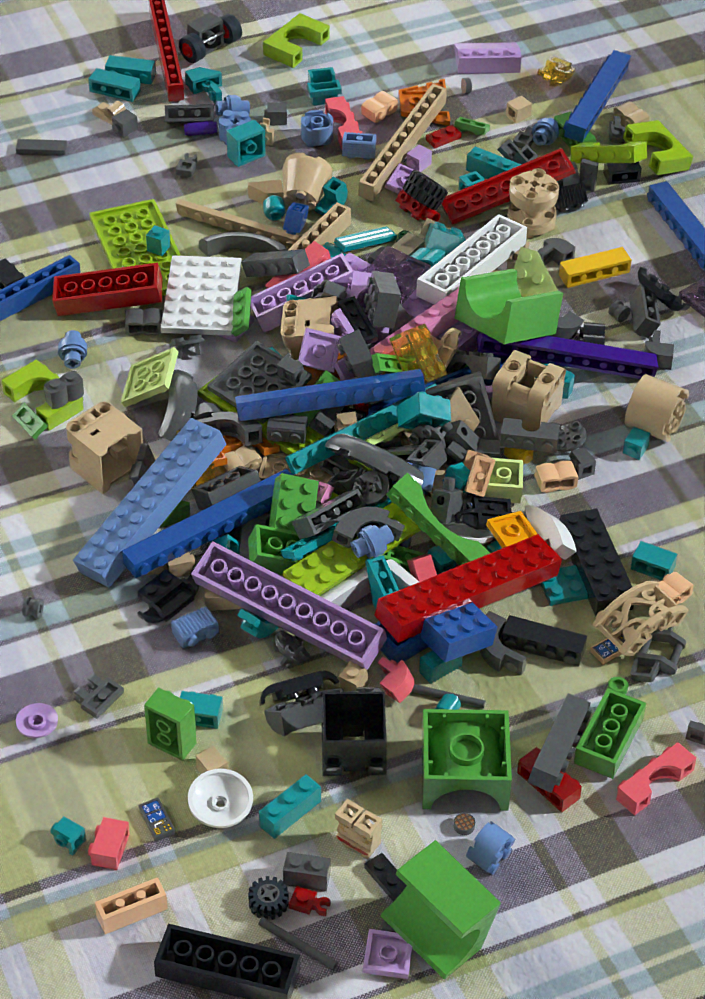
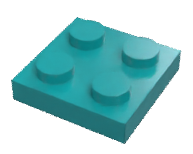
[540,565,588,606]

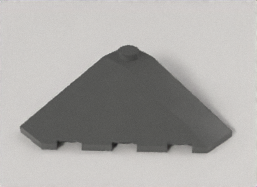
[410,371,500,440]

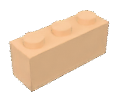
[95,877,168,934]

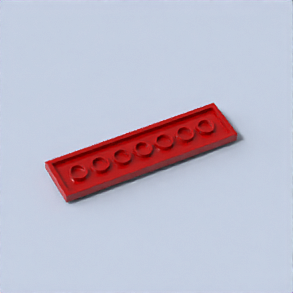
[441,148,576,225]

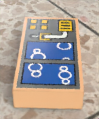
[590,634,625,665]

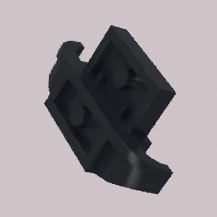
[638,266,690,311]
[455,496,527,530]
[137,569,199,623]
[259,670,339,706]

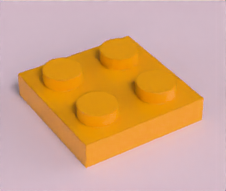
[486,511,537,548]

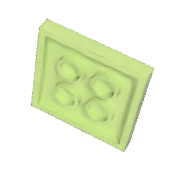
[121,347,178,407]

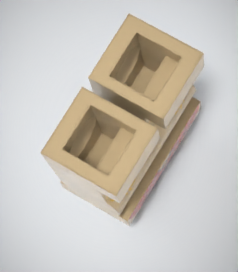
[335,799,383,859]

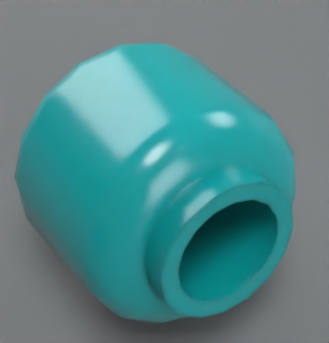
[263,195,286,221]

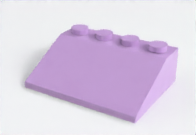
[454,42,522,74]

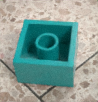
[227,120,266,167]
[397,392,451,430]

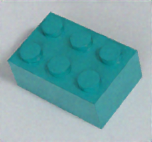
[425,221,466,255]

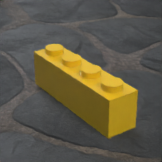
[559,247,632,288]

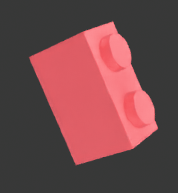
[88,817,130,870]

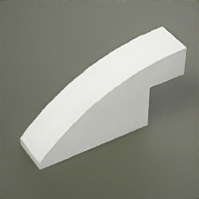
[525,504,577,560]

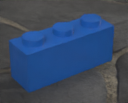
[283,202,309,235]

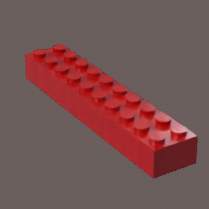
[375,534,562,642]

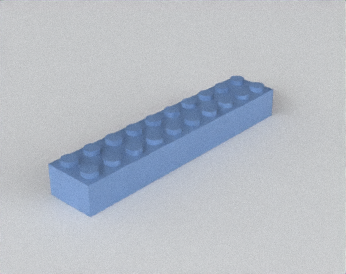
[73,418,227,588]

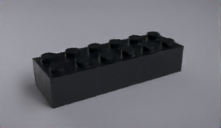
[560,508,634,617]
[154,923,300,999]

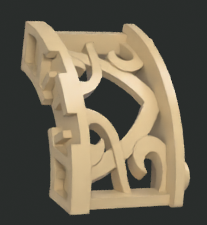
[592,581,689,656]

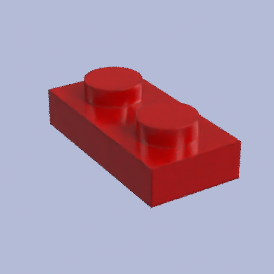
[426,124,462,149]

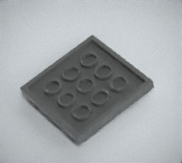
[207,341,312,424]

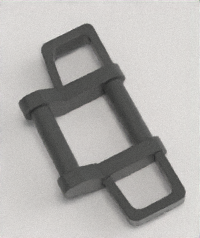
[630,626,687,682]

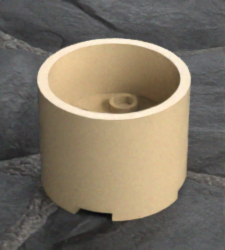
[625,374,689,442]

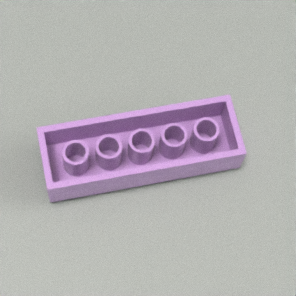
[250,253,353,333]

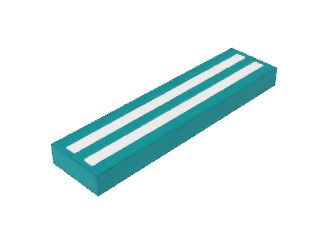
[334,226,397,252]

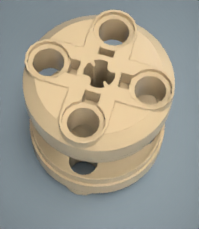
[507,168,559,239]

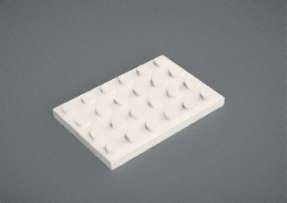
[161,256,242,335]

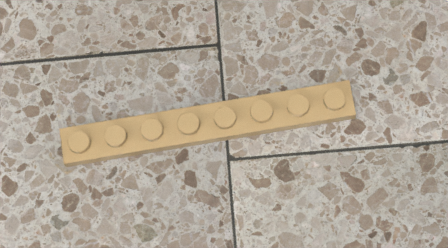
[175,198,301,249]

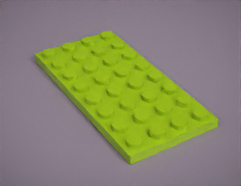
[89,199,181,296]

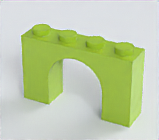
[263,13,330,68]
[623,120,694,175]
[571,142,647,163]
[2,359,84,431]

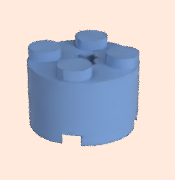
[219,110,251,145]
[301,110,333,147]
[466,821,516,875]

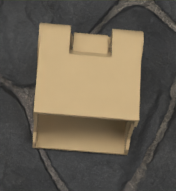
[280,296,339,360]
[491,350,566,431]
[66,401,143,494]

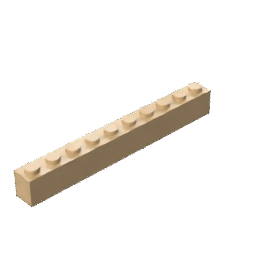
[358,84,447,202]

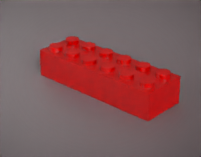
[53,262,162,316]

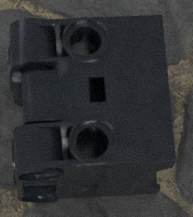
[322,692,387,776]

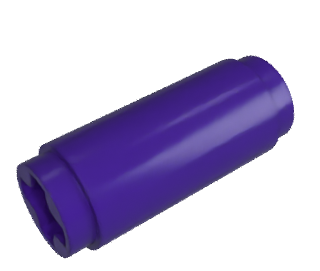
[184,121,217,136]

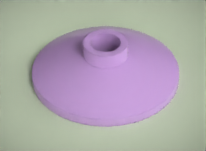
[16,703,58,738]

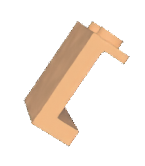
[463,450,496,497]

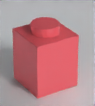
[407,554,437,582]

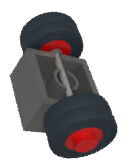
[179,12,242,63]

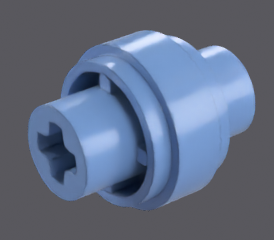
[215,95,250,116]
[532,118,559,145]
[58,330,87,369]
[350,525,394,558]

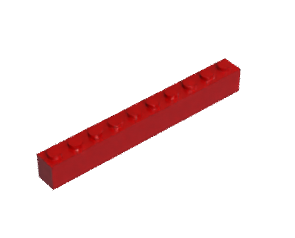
[148,0,184,102]

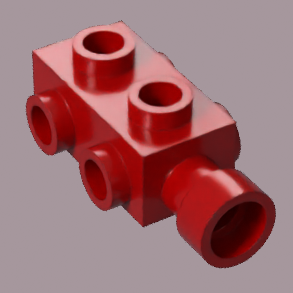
[395,189,440,222]

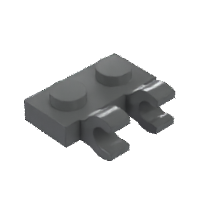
[74,674,124,719]

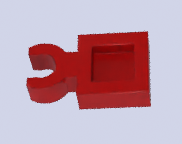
[289,886,331,916]

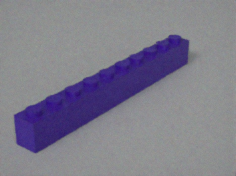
[477,331,658,379]

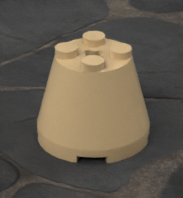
[282,153,333,211]

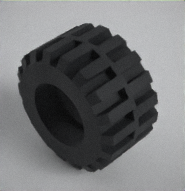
[402,170,448,210]

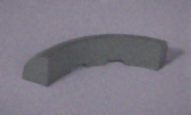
[199,232,288,257]
[157,369,197,442]
[325,434,424,486]
[264,687,381,736]

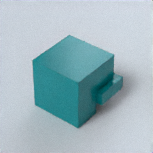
[307,67,342,106]

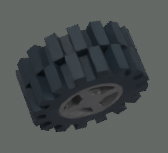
[248,876,289,920]

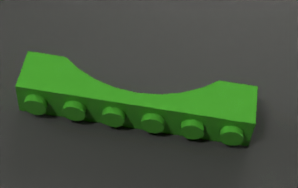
[386,473,490,566]

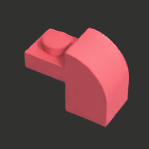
[377,657,414,703]

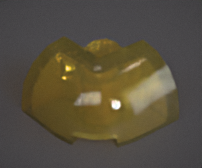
[537,56,576,87]

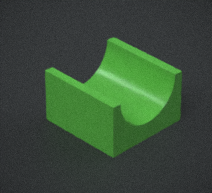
[454,269,563,344]
[421,709,512,811]
[381,840,501,980]

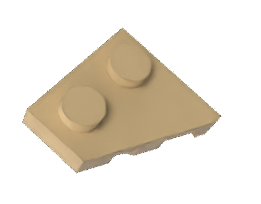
[449,386,480,432]

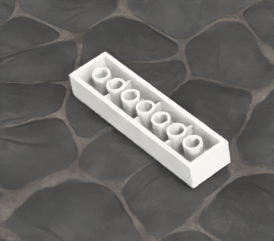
[416,214,527,304]

